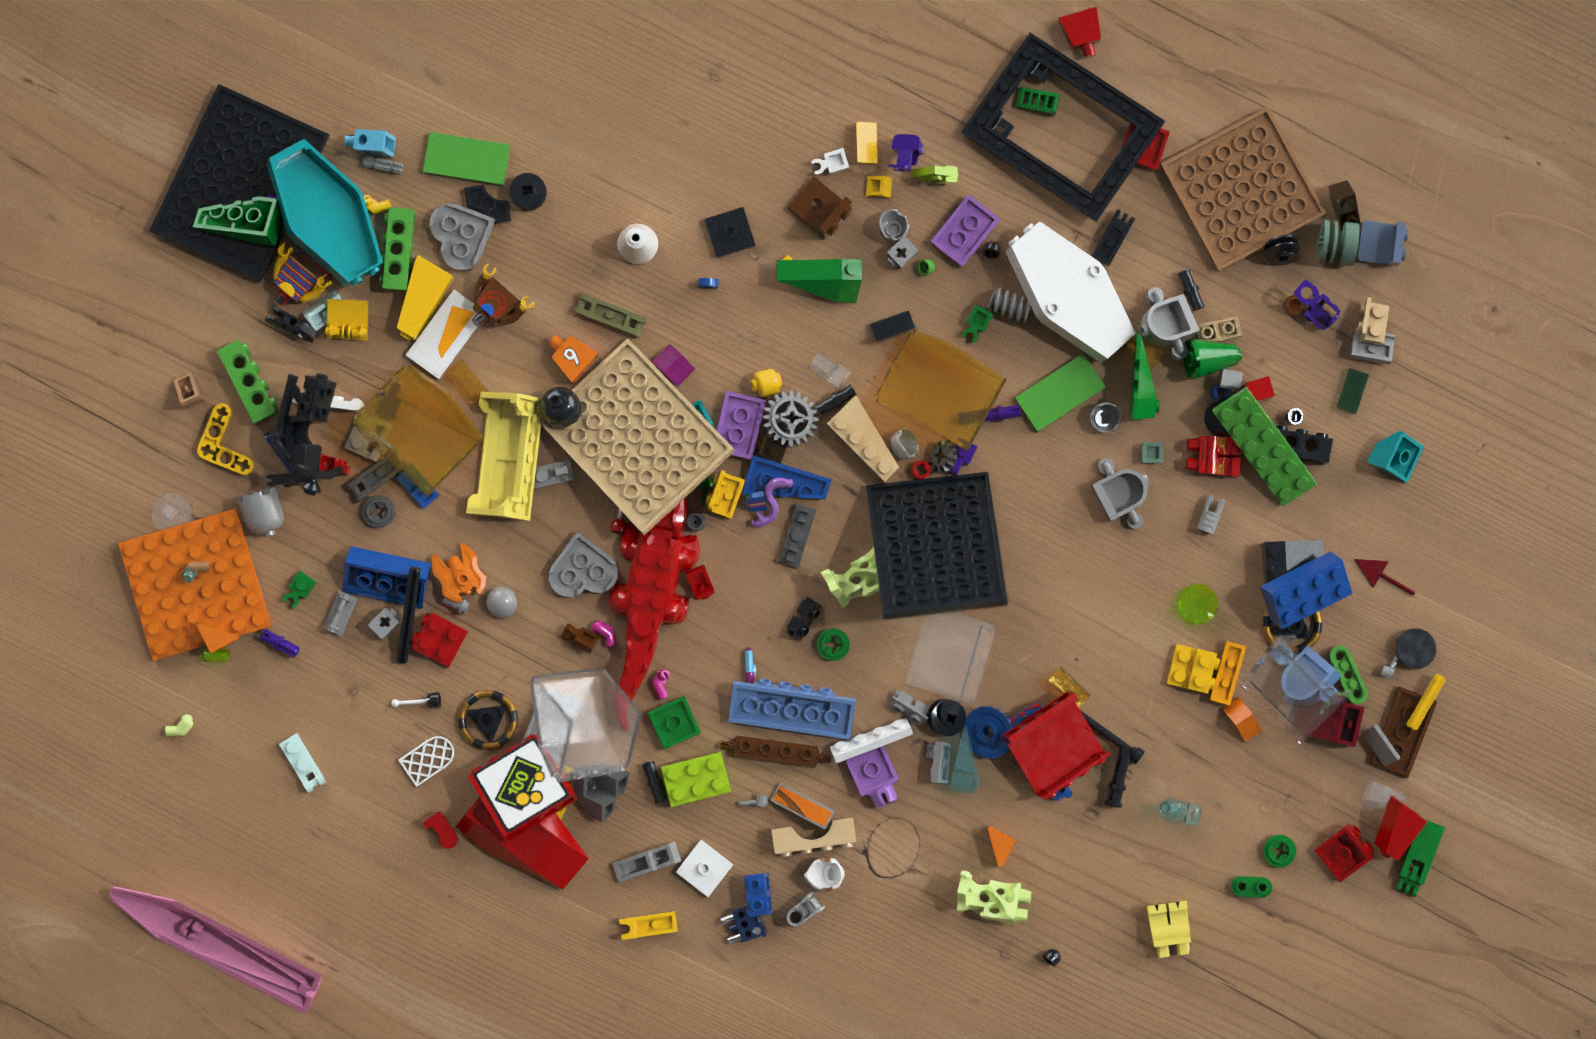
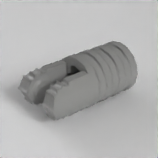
[1197,495,1226,535]

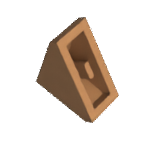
[173,372,205,409]

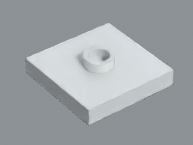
[676,840,733,897]

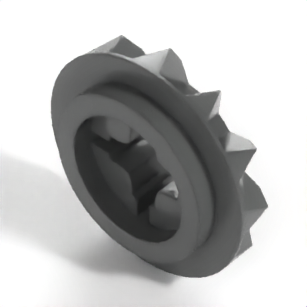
[928,440,957,473]
[362,495,395,528]

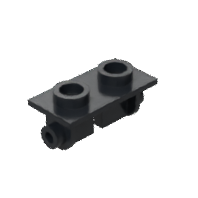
[786,597,822,641]

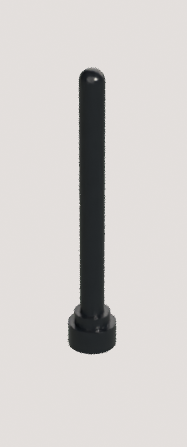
[1080,710,1145,765]

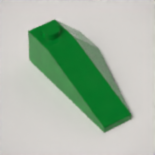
[193,197,281,246]
[776,259,862,303]
[1129,332,1160,420]

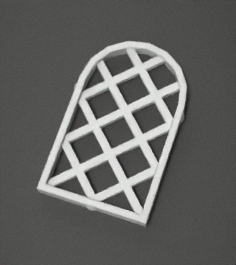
[398,736,454,787]

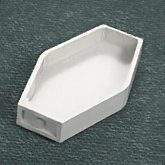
[1005,222,1136,363]

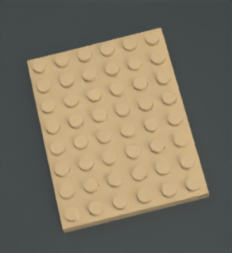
[541,338,735,535]

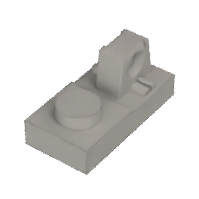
[534,460,575,489]
[926,741,951,784]

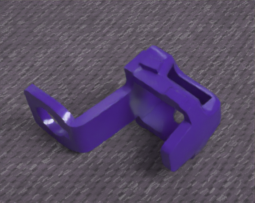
[888,134,925,172]
[1293,280,1340,330]

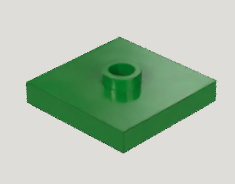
[647,696,701,750]

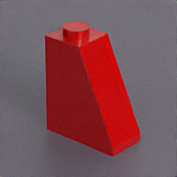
[1374,796,1427,861]

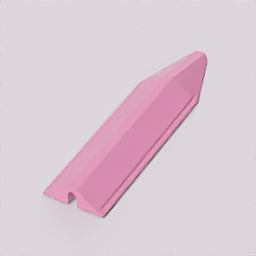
[109,887,322,1014]

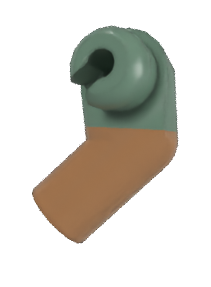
[182,562,210,583]

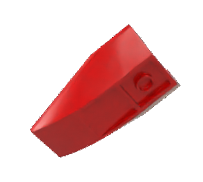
[455,796,589,890]

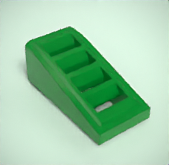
[1015,86,1060,116]

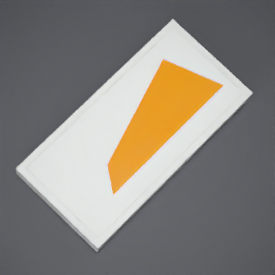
[406,290,477,379]

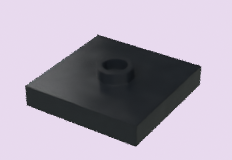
[704,207,756,258]

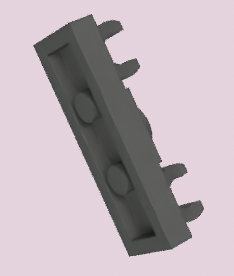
[779,504,816,568]

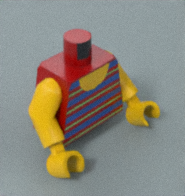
[273,243,332,307]

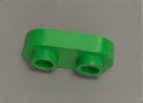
[1230,876,1272,898]

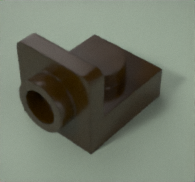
[755,436,787,463]

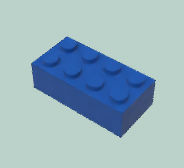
[1260,551,1353,629]

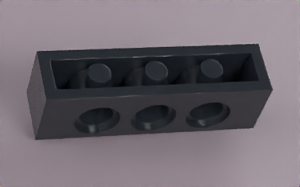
[1276,425,1333,464]

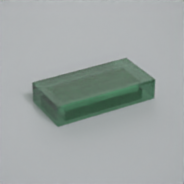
[1336,368,1369,414]

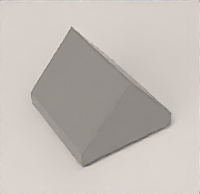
[1218,369,1243,391]

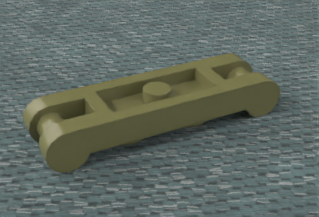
[573,292,648,338]

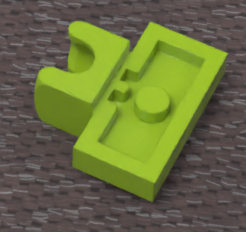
[911,166,958,185]

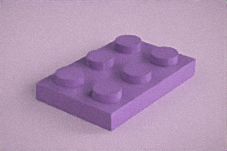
[930,194,1000,268]
[717,391,766,460]

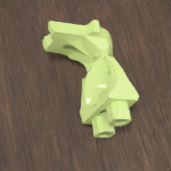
[821,547,879,607]
[957,871,1032,927]

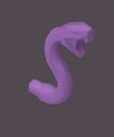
[751,478,793,527]

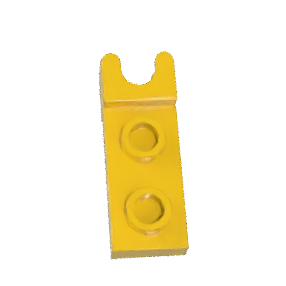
[619,911,678,940]

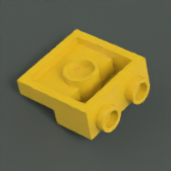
[1167,644,1220,694]

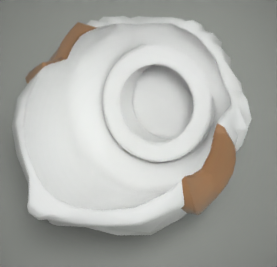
[804,857,845,892]

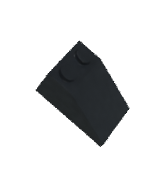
[1262,540,1324,584]

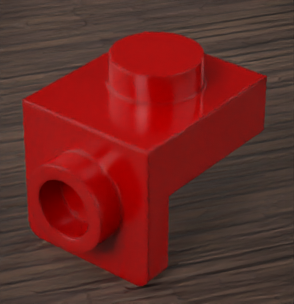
[685,565,715,600]

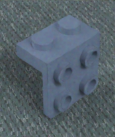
[1357,221,1409,266]

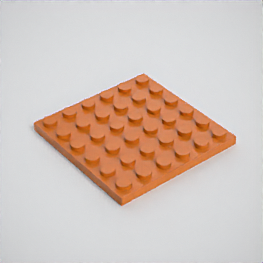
[118,508,272,661]

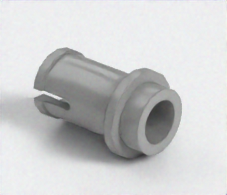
[443,597,470,615]

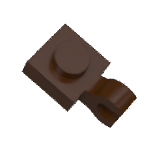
[561,623,600,654]

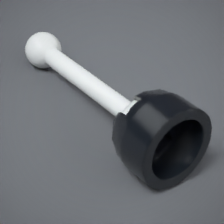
[391,692,441,709]

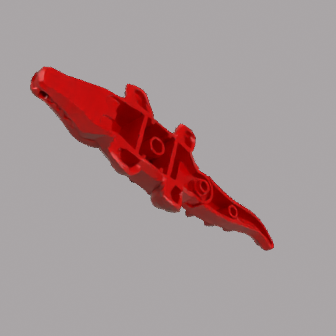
[609,497,700,731]

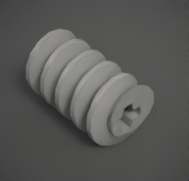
[986,287,1031,323]

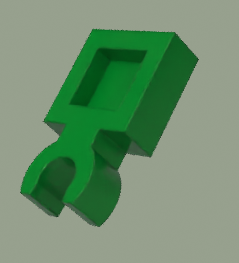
[962,304,994,343]
[283,570,317,609]

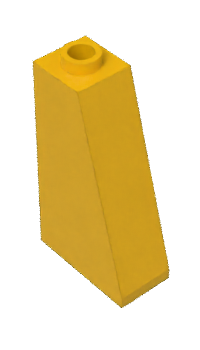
[397,255,455,341]

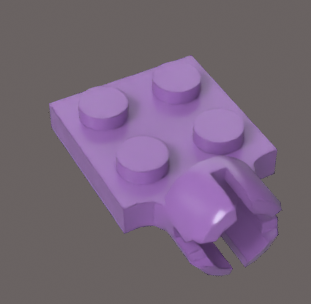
[845,746,899,808]

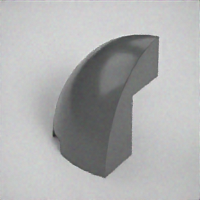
[571,766,629,823]

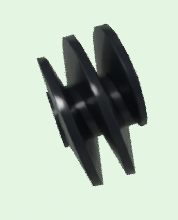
[510,173,547,211]
[1263,235,1300,265]
[927,699,966,737]

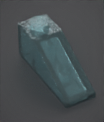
[950,726,981,794]

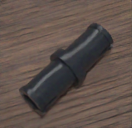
[1178,269,1205,312]
[816,384,857,416]
[642,761,668,804]

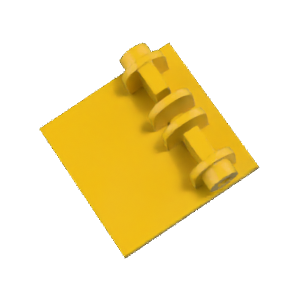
[325,299,368,341]

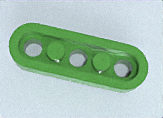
[1329,646,1368,704]

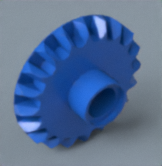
[964,706,1012,759]

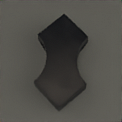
[464,184,511,224]

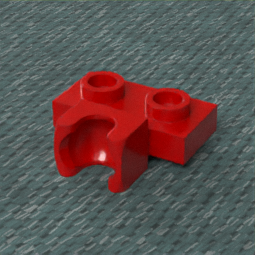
[319,454,351,475]

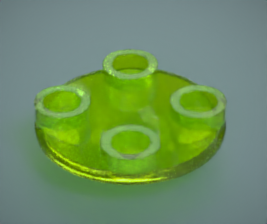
[1177,584,1218,625]

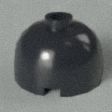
[540,387,582,429]

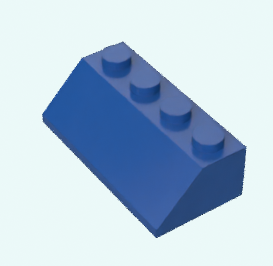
[342,546,431,609]

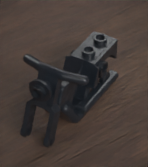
[266,373,343,496]

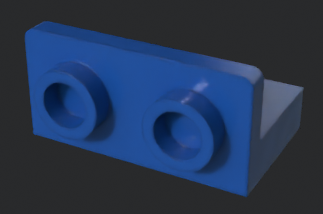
[744,872,773,917]

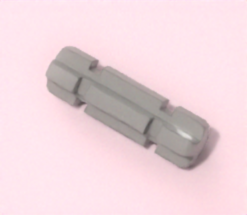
[363,156,403,174]

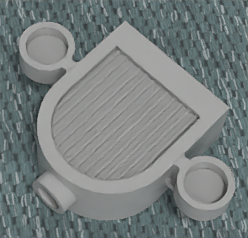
[1139,287,1199,361]
[1091,458,1151,529]

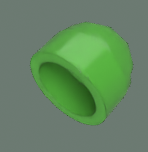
[917,259,935,276]

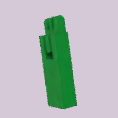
[1396,819,1445,897]

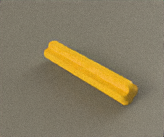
[1406,674,1446,730]

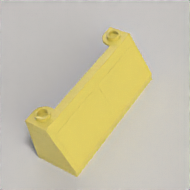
[466,391,542,521]

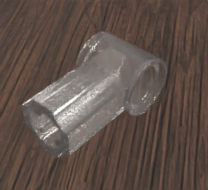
[808,352,852,390]

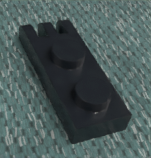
[1091,209,1136,267]

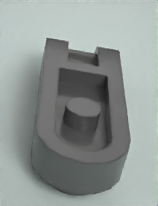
[345,457,400,503]

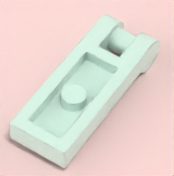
[279,733,326,793]

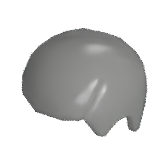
[878,209,909,242]
[1089,402,1122,433]
[890,427,919,460]
[486,586,517,618]

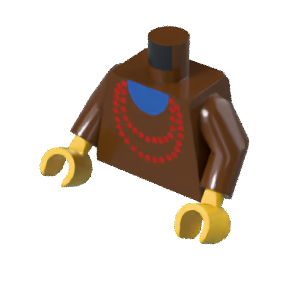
[472,263,535,328]

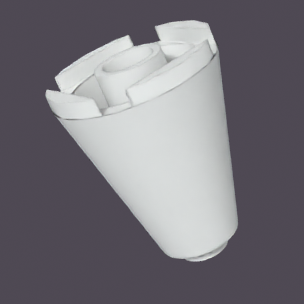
[617,224,658,264]

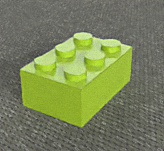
[661,752,731,807]

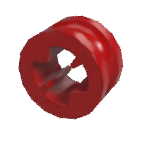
[912,460,931,479]

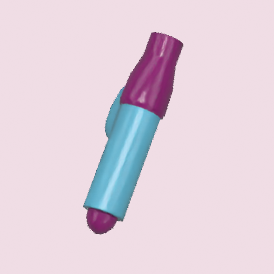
[744,647,756,684]

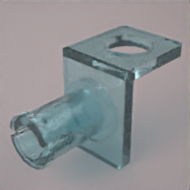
[1159,798,1202,826]

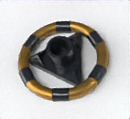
[1262,610,1322,654]
[458,690,518,750]

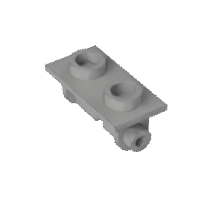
[323,591,358,636]
[888,690,930,726]

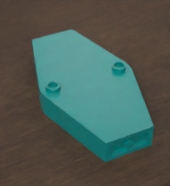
[267,139,383,287]

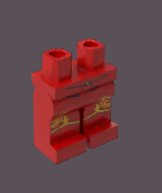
[1186,436,1241,478]

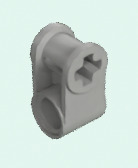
[786,891,825,927]

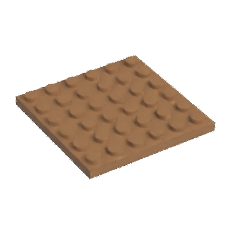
[1160,107,1327,272]

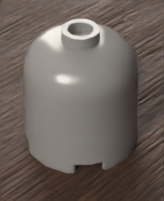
[237,486,284,537]

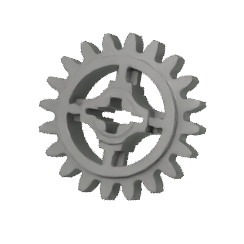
[761,390,819,447]

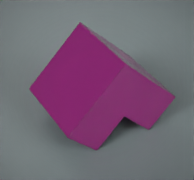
[652,344,695,387]

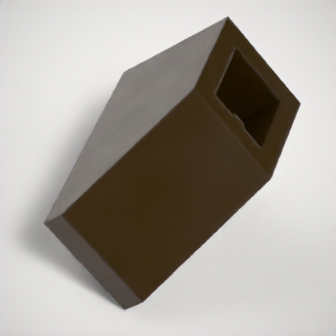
[1328,180,1361,230]

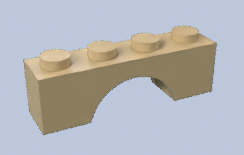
[771,817,857,857]

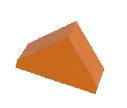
[197,623,240,654]
[1222,697,1262,742]
[986,826,1016,867]

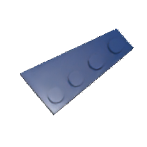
[741,455,832,499]

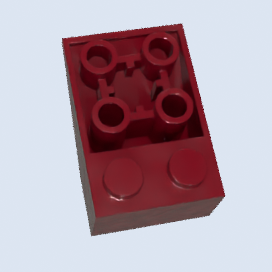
[1292,698,1365,747]

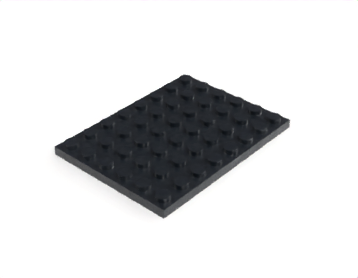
[149,84,330,282]
[866,472,1008,620]

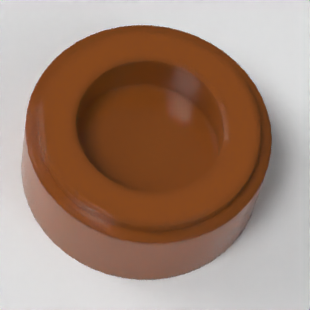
[1284,295,1305,316]

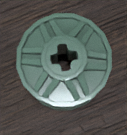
[1316,219,1360,266]

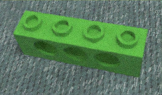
[379,207,415,292]
[217,340,279,425]

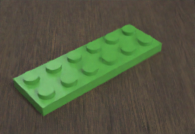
[1213,387,1317,506]

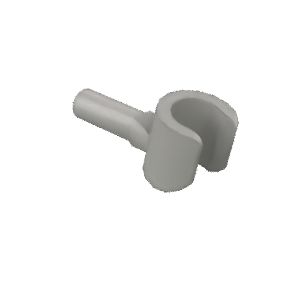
[1380,656,1398,678]
[739,794,768,807]

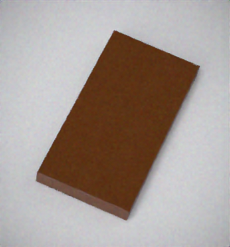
[1369,686,1438,778]

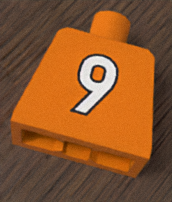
[548,335,599,384]

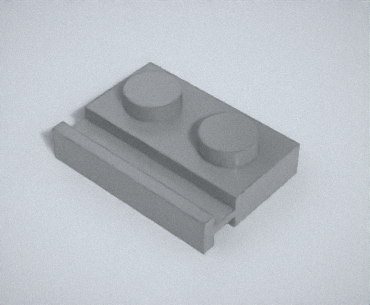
[1350,328,1395,365]

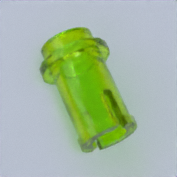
[204,647,230,663]

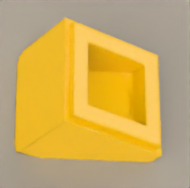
[866,176,892,198]

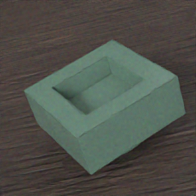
[1142,442,1163,464]

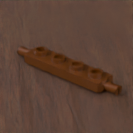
[720,736,831,768]

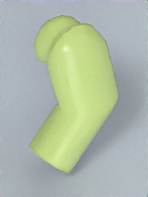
[165,714,193,736]

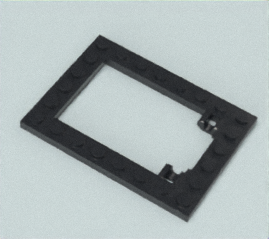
[961,32,1165,223]

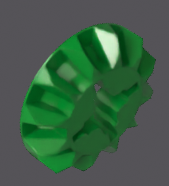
[817,628,850,661]
[1263,835,1296,868]

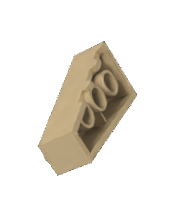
[827,395,899,483]

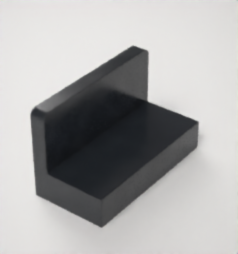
[870,310,916,344]

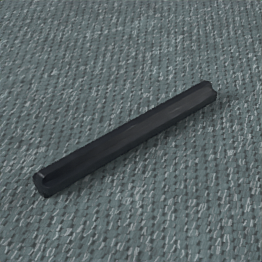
[396,566,421,664]

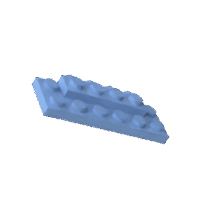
[728,678,856,740]

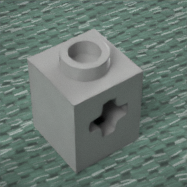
[887,236,919,270]
[368,608,401,640]

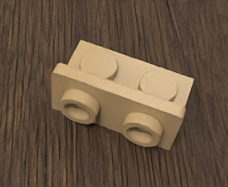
[1356,297,1389,346]

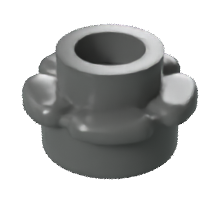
[685,512,705,532]

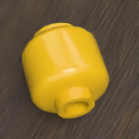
[751,369,782,397]

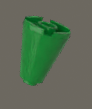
[1183,339,1242,380]

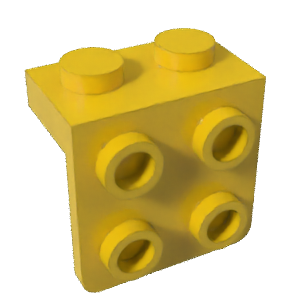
[706,470,745,519]

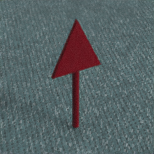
[1355,559,1415,595]

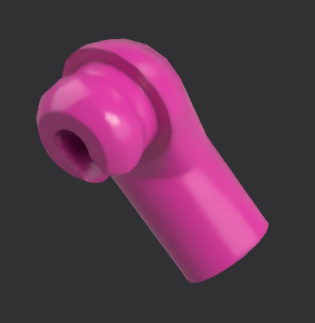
[591,621,617,647]
[652,669,670,700]

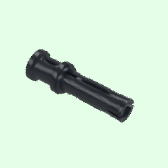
[1104,744,1133,808]

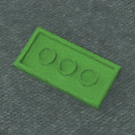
[423,132,510,186]
[1015,353,1106,432]

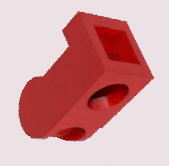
[423,811,459,849]

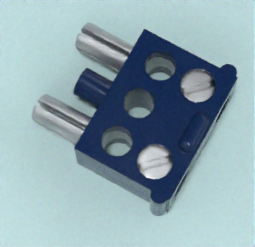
[720,905,767,944]

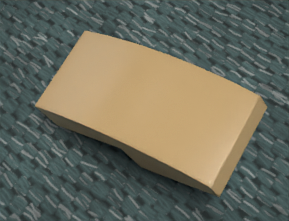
[1197,316,1243,342]

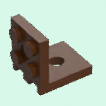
[788,177,852,239]

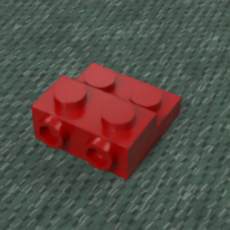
[411,612,469,667]
[1314,823,1374,882]

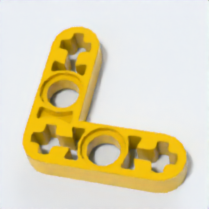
[197,403,255,475]

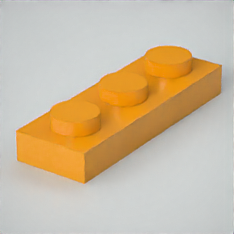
[1210,641,1247,706]

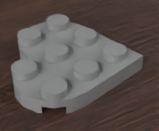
[429,203,496,271]
[549,532,619,598]

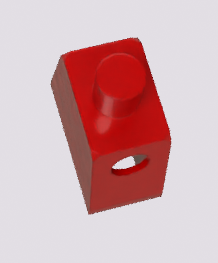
[1058,7,1101,58]

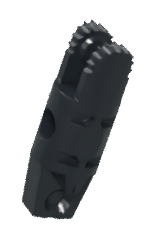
[265,306,317,343]

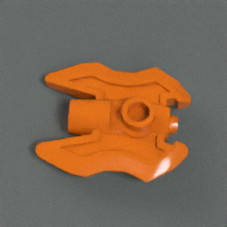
[432,543,487,603]

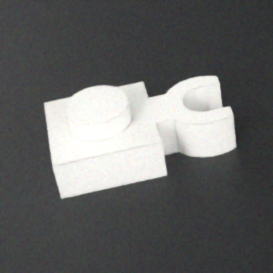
[811,148,849,175]

